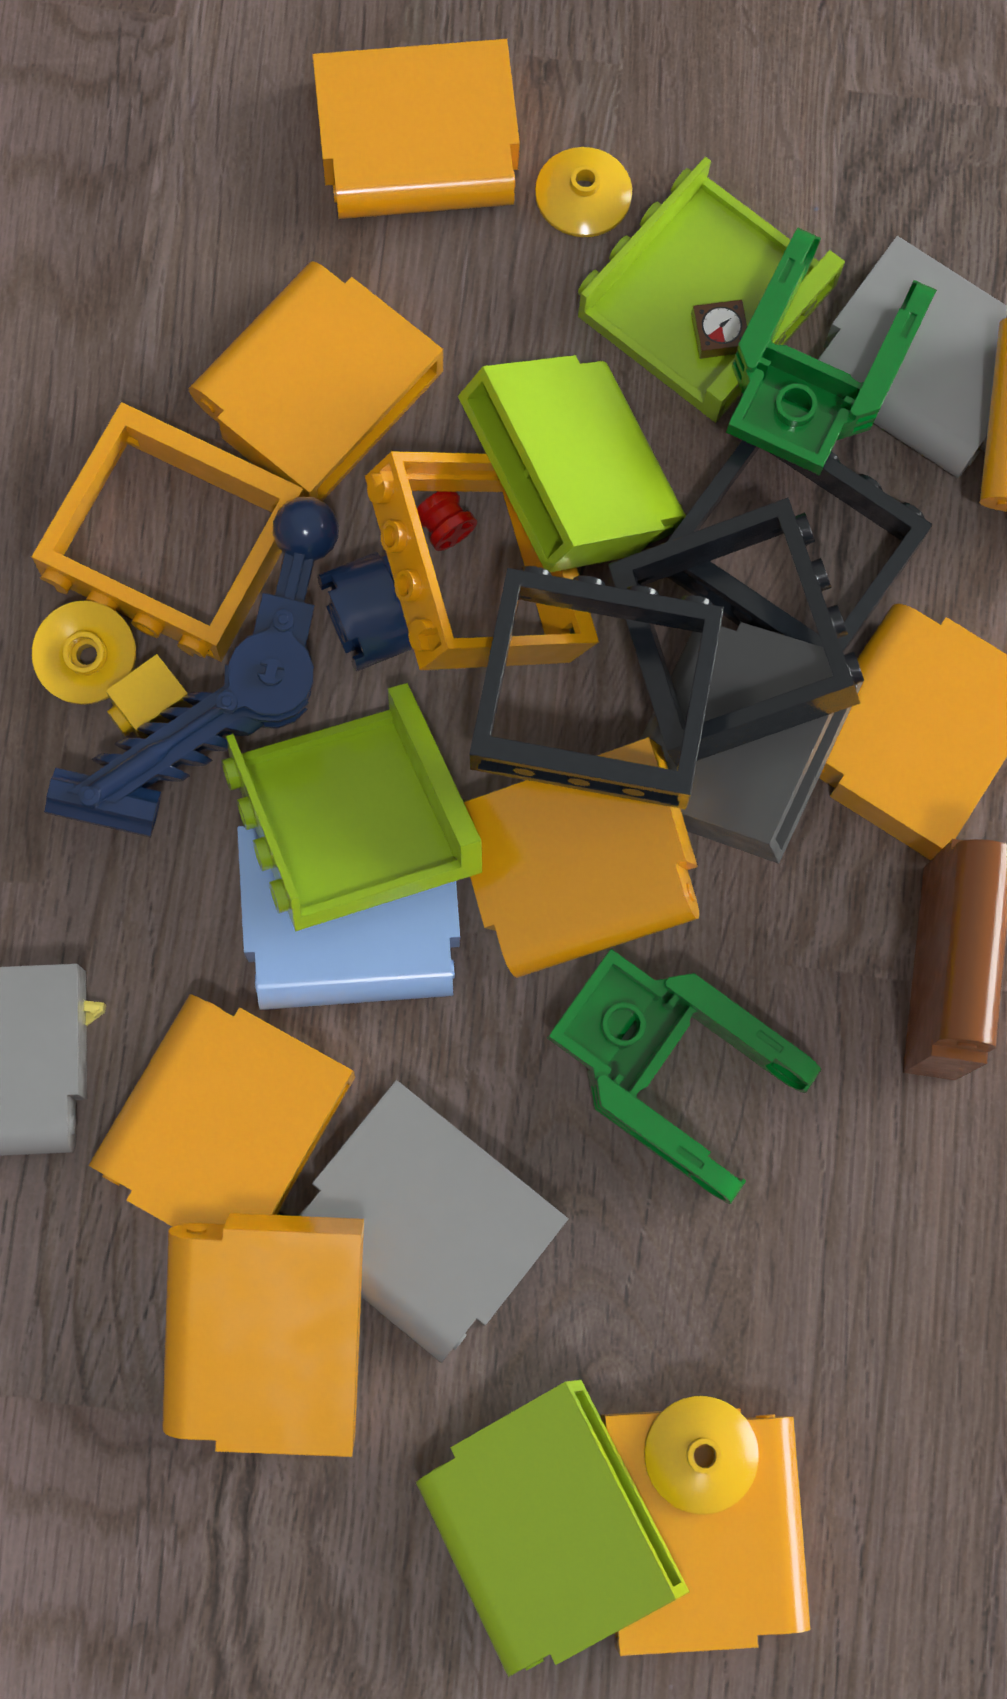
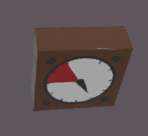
[691,300,747,359]

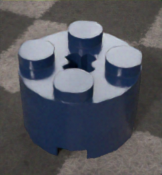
[317,552,413,671]

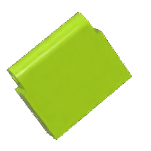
[458,355,686,573]
[416,1380,690,1677]

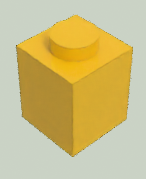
[105,654,193,739]

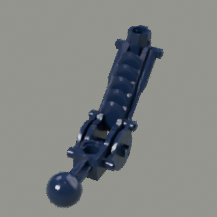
[44,497,339,838]

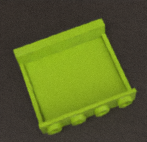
[578,156,845,423]
[221,683,482,932]

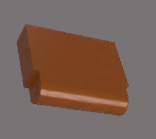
[903,839,1007,1080]

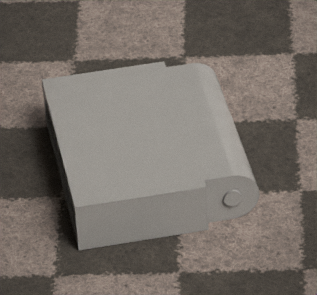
[818,236,1007,478]
[0,964,87,1156]
[299,1080,569,1363]

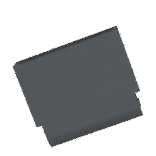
[640,622,863,864]

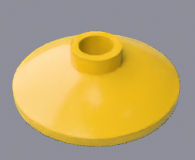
[535,147,632,237]
[32,601,136,705]
[644,1396,759,1514]

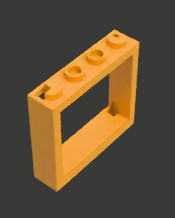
[32,402,305,662]
[365,451,599,670]

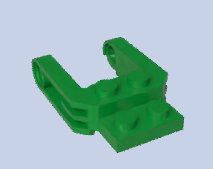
[726,228,937,475]
[547,949,821,1204]

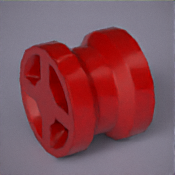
[417,491,477,551]

